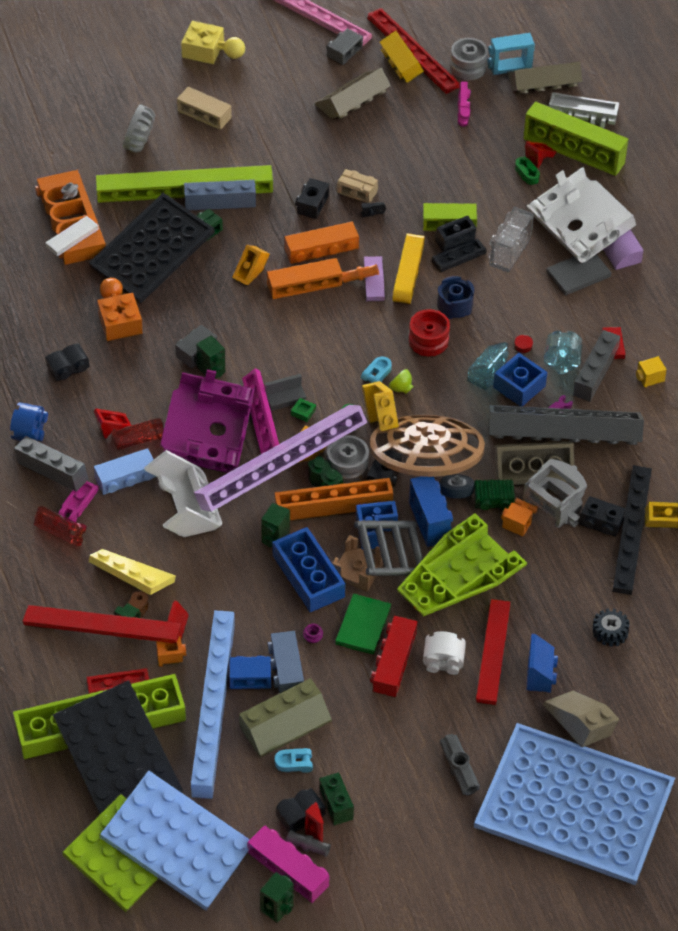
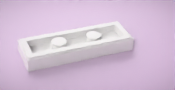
[45,216,99,257]

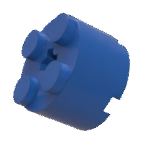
[10,402,48,441]

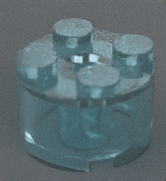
[544,330,583,374]

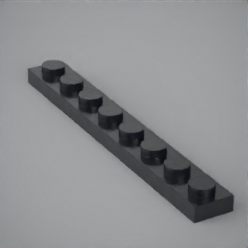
[612,465,652,595]

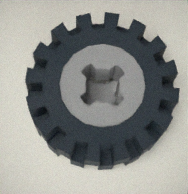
[592,608,629,647]

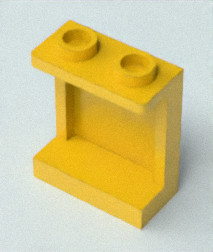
[362,381,399,431]

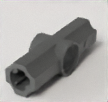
[440,734,480,796]

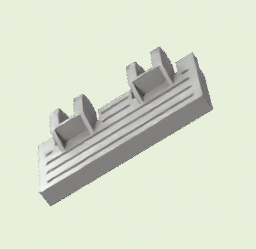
[549,92,619,129]

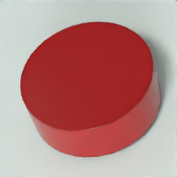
[514,335,533,353]

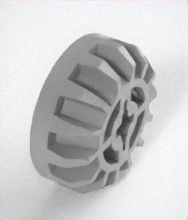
[123,104,156,152]

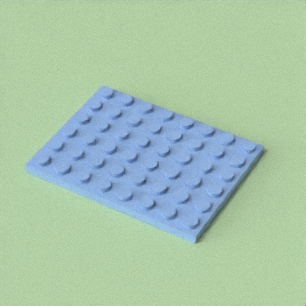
[474,723,675,885]

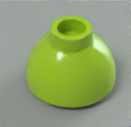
[389,369,414,394]

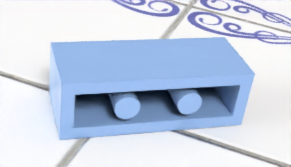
[94,448,157,495]

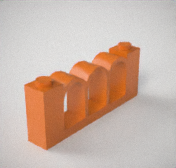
[35,170,106,265]

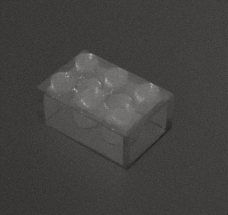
[488,206,534,273]

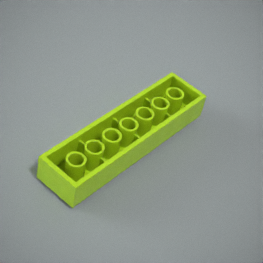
[13,674,186,759]

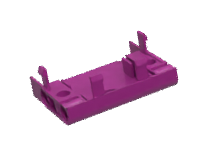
[160,370,255,473]

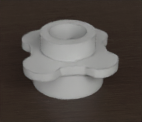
[61,183,78,200]

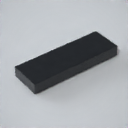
[431,238,487,273]

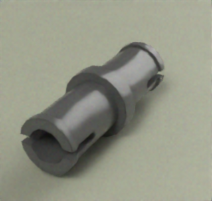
[286,830,331,857]

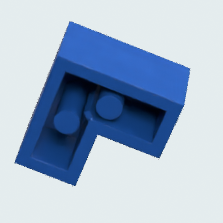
[356,501,398,550]

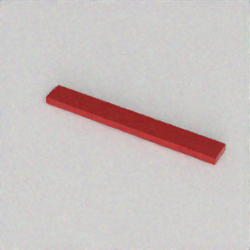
[368,8,460,94]
[23,605,182,644]

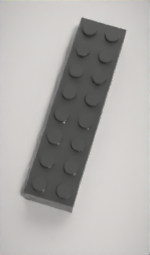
[488,405,644,445]

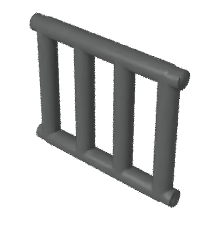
[354,521,423,576]

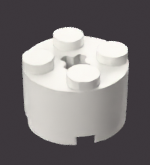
[423,631,466,675]

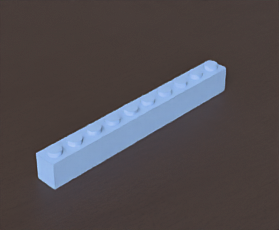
[191,610,235,799]

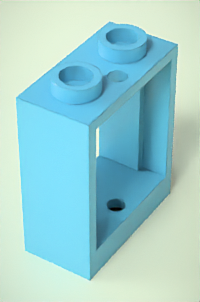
[487,33,535,75]

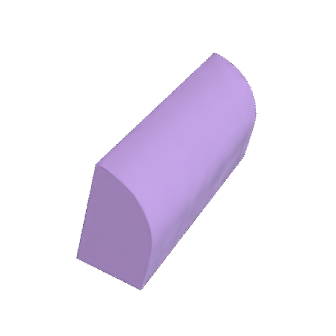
[603,230,643,270]

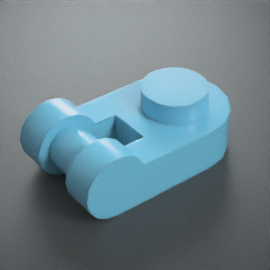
[361,356,392,383]
[275,748,313,773]

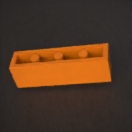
[284,221,359,264]
[267,258,343,299]

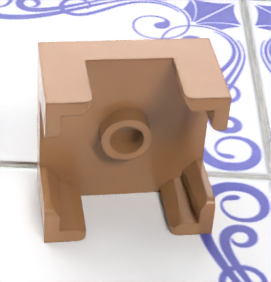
[332,535,383,592]

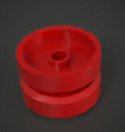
[409,309,450,357]

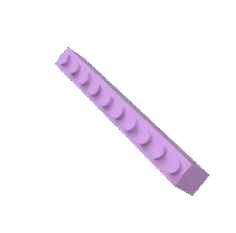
[194,405,367,512]

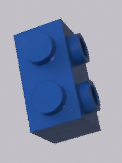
[230,656,271,689]

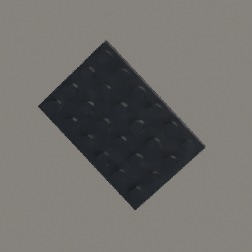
[89,193,215,304]
[53,680,183,815]

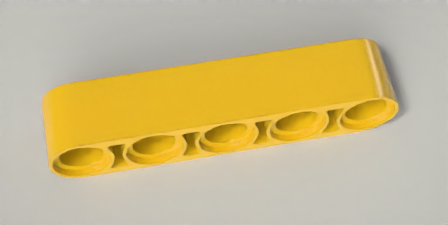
[392,233,425,304]

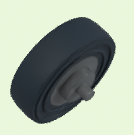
[440,474,475,498]

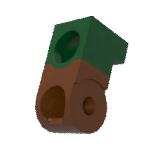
[114,591,149,618]

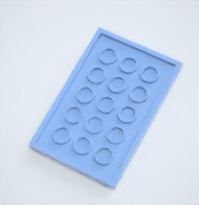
[100,771,250,910]

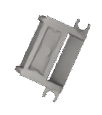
[523,459,587,528]

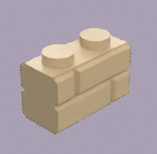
[337,169,378,203]

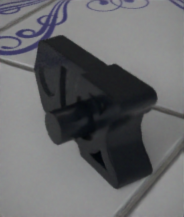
[360,202,387,218]

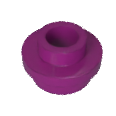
[303,623,323,643]

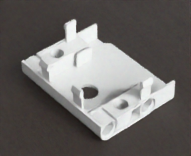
[526,167,636,263]

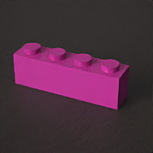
[247,825,329,903]

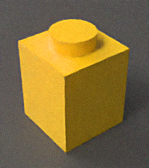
[636,356,667,387]

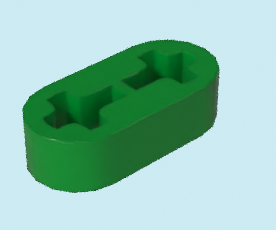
[515,157,540,185]

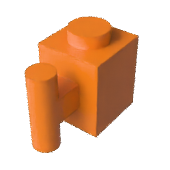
[501,498,538,536]

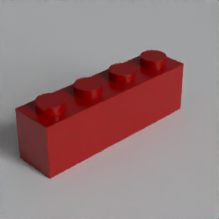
[370,616,418,697]

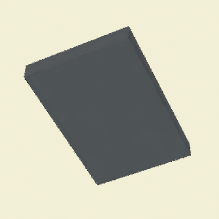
[546,254,612,296]

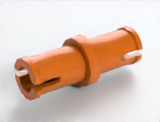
[342,264,379,283]

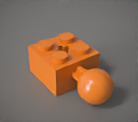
[97,278,143,341]

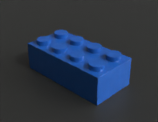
[272,527,346,613]

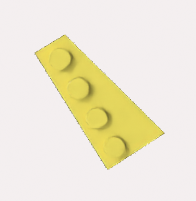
[89,549,176,595]

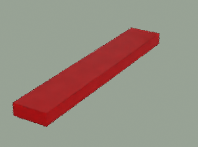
[476,599,511,705]

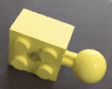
[181,21,245,64]

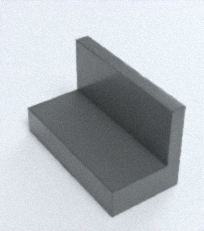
[265,374,306,411]

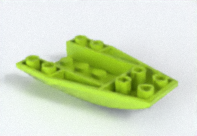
[397,513,527,616]

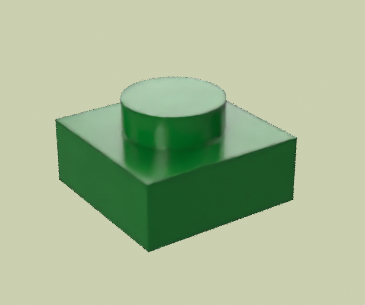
[291,398,316,422]

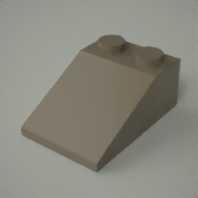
[543,691,619,747]

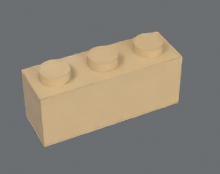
[177,87,232,130]

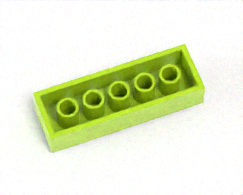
[523,101,628,176]

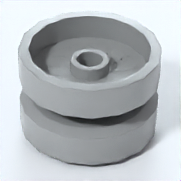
[450,38,488,80]
[327,435,369,484]

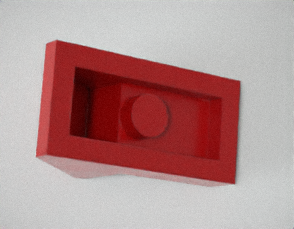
[525,141,557,168]
[94,408,132,439]

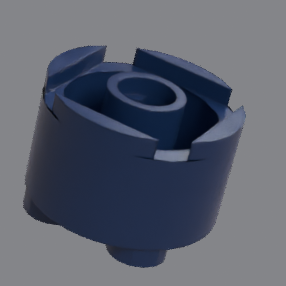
[437,276,474,319]

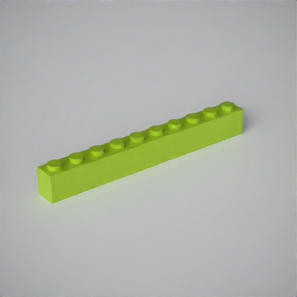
[96,165,273,203]

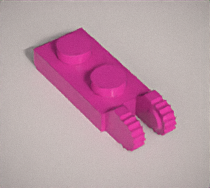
[458,82,470,127]
[55,481,99,528]

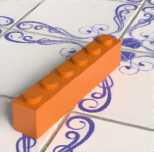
[275,478,393,520]

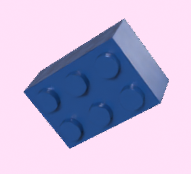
[409,476,453,547]

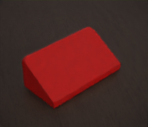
[167,600,189,640]
[305,802,323,842]

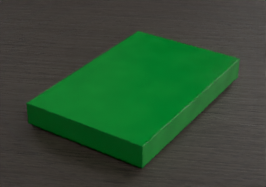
[335,593,391,655]

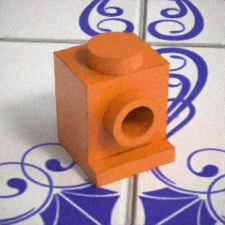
[156,636,186,667]

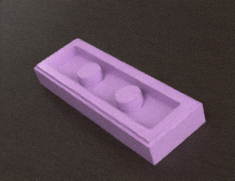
[364,256,385,301]

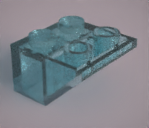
[467,342,509,391]

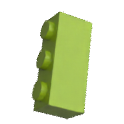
[423,203,477,231]

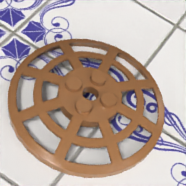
[370,415,485,477]

